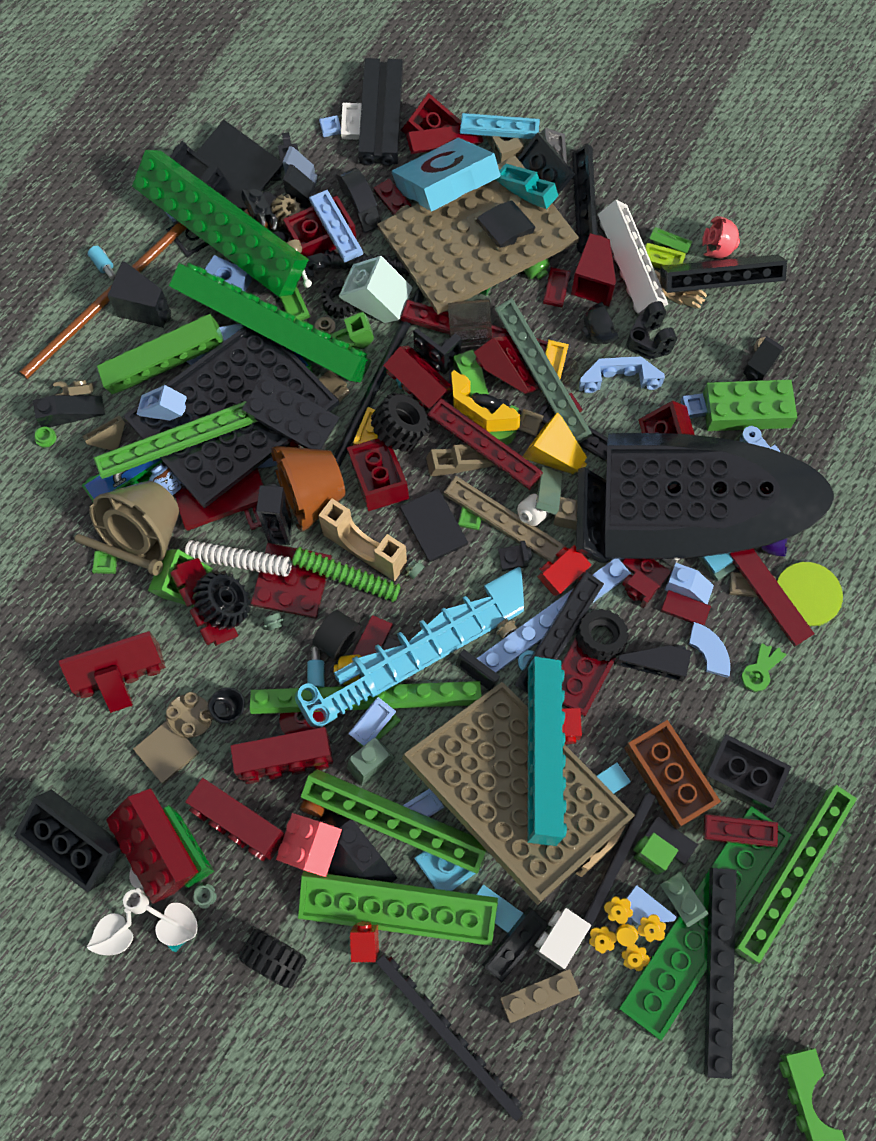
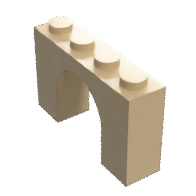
[318,498,407,582]

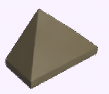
[82,415,125,450]

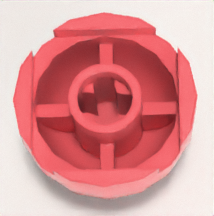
[703,216,740,259]

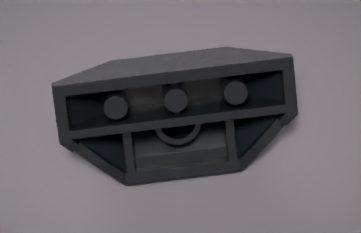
[320,810,397,883]

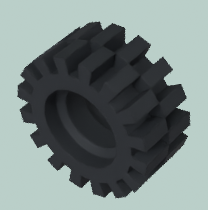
[321,280,358,319]

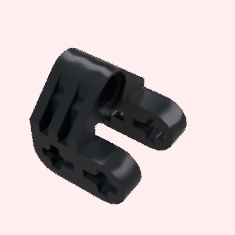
[626,301,677,360]

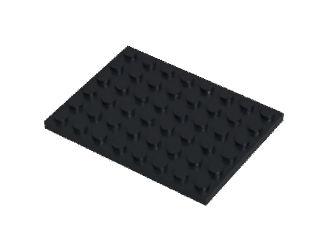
[123,326,339,509]

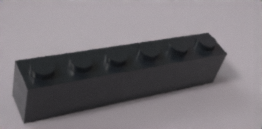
[660,254,788,293]

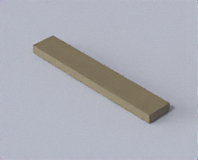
[443,476,565,562]

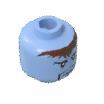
[149,464,181,495]

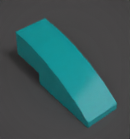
[495,164,558,209]

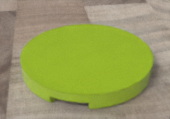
[777,562,843,626]

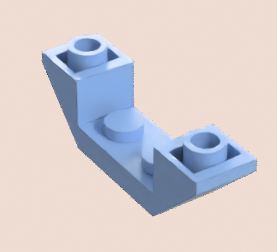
[578,356,665,393]

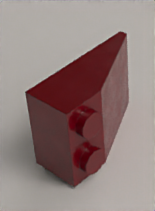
[401,93,461,134]
[474,336,540,394]
[347,438,409,511]

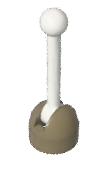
[287,239,311,288]

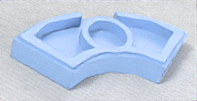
[688,622,730,678]

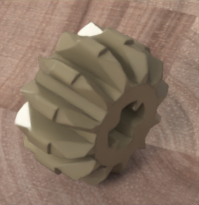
[270,194,303,230]

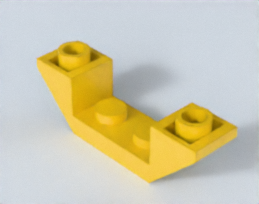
[451,370,520,432]

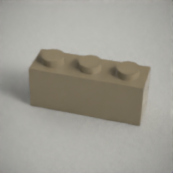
[499,969,580,1023]

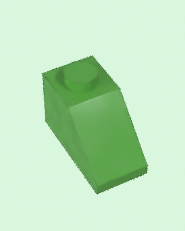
[453,349,488,397]

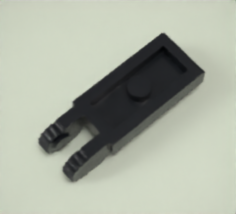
[241,189,277,229]

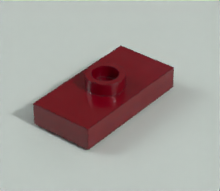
[623,559,671,590]

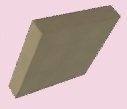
[133,721,199,784]

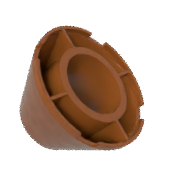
[271,446,345,532]

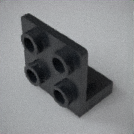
[413,328,462,375]

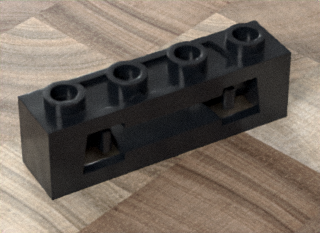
[256,484,293,545]

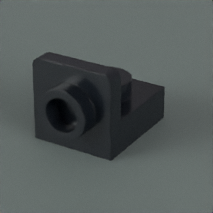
[498,540,532,571]

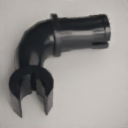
[471,393,509,411]

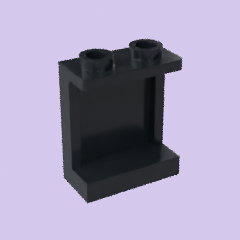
[170,141,224,189]

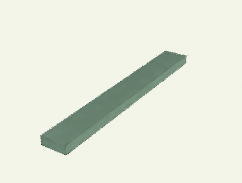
[495,298,593,444]

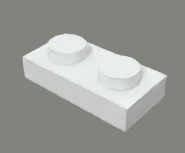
[341,103,362,140]

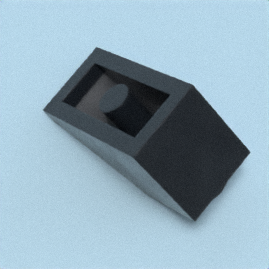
[283,164,318,209]
[743,336,784,381]

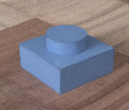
[681,393,707,418]

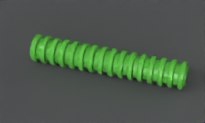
[292,547,401,602]

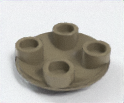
[166,692,212,738]

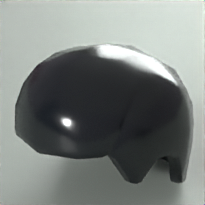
[207,687,245,724]

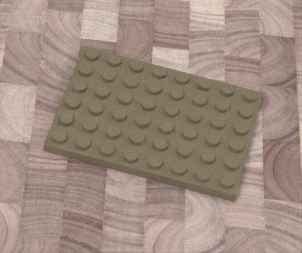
[377,156,579,314]
[402,682,635,905]

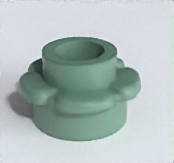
[405,559,425,579]
[263,613,284,631]
[193,884,217,909]

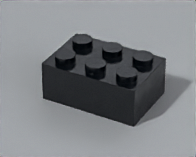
[703,734,791,813]

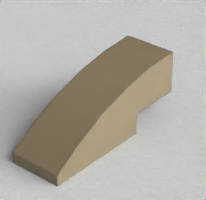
[426,445,494,476]

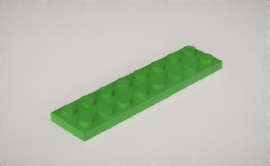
[298,871,498,946]

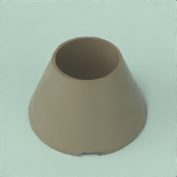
[89,481,179,566]

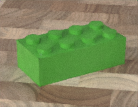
[703,380,797,431]

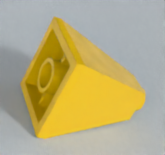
[522,413,587,474]

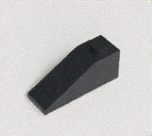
[33,395,105,428]
[616,644,692,682]

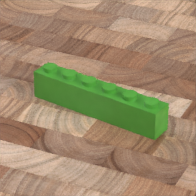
[97,314,224,394]

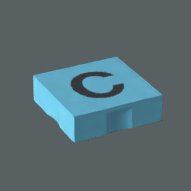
[391,138,501,212]

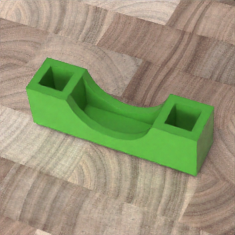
[779,1048,845,1141]

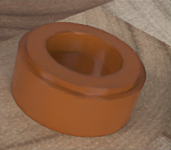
[300,799,325,818]

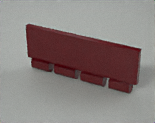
[170,558,239,646]

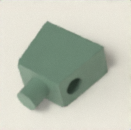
[347,737,395,786]

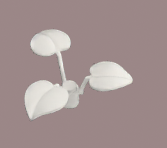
[87,867,197,956]

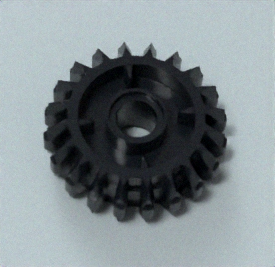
[192,570,252,630]

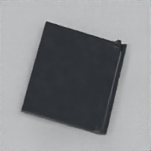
[196,119,283,211]

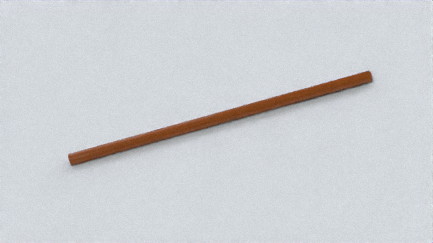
[19,222,187,379]

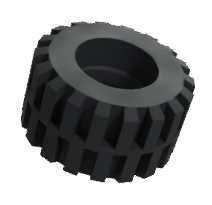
[371,392,430,451]
[238,929,307,988]

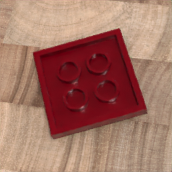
[251,543,332,619]

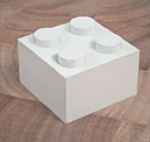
[535,908,591,970]

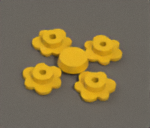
[589,896,666,971]

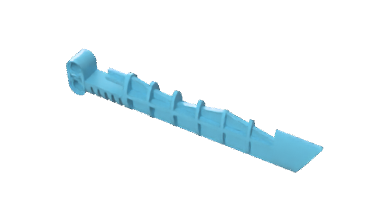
[295,567,524,728]

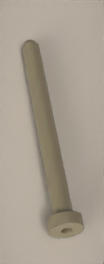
[74,534,163,576]

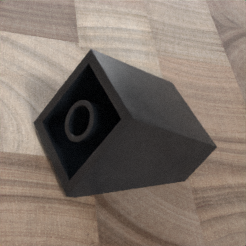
[107,261,171,328]

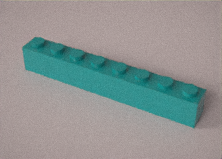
[528,656,567,846]

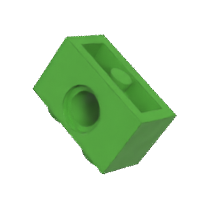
[633,833,679,875]

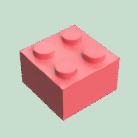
[276,813,342,877]

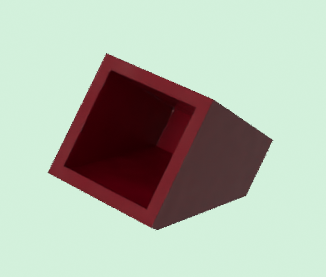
[571,233,616,307]

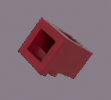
[622,570,660,608]

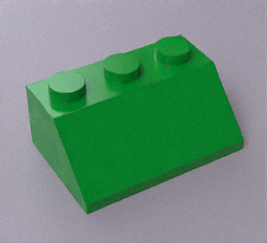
[163,805,215,888]

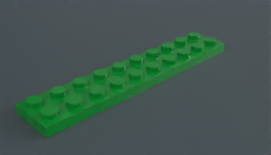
[618,806,792,1041]

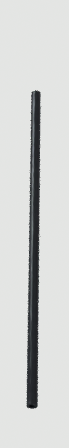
[334,287,425,468]

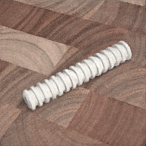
[185,540,292,577]

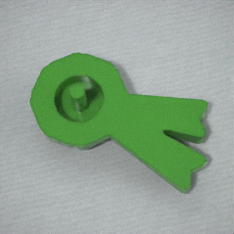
[741,643,787,692]

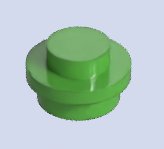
[34,427,57,448]

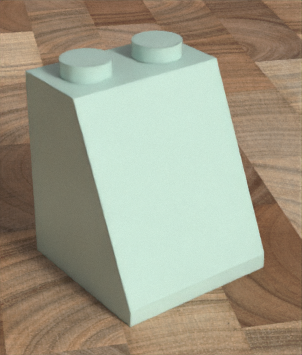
[339,256,413,323]

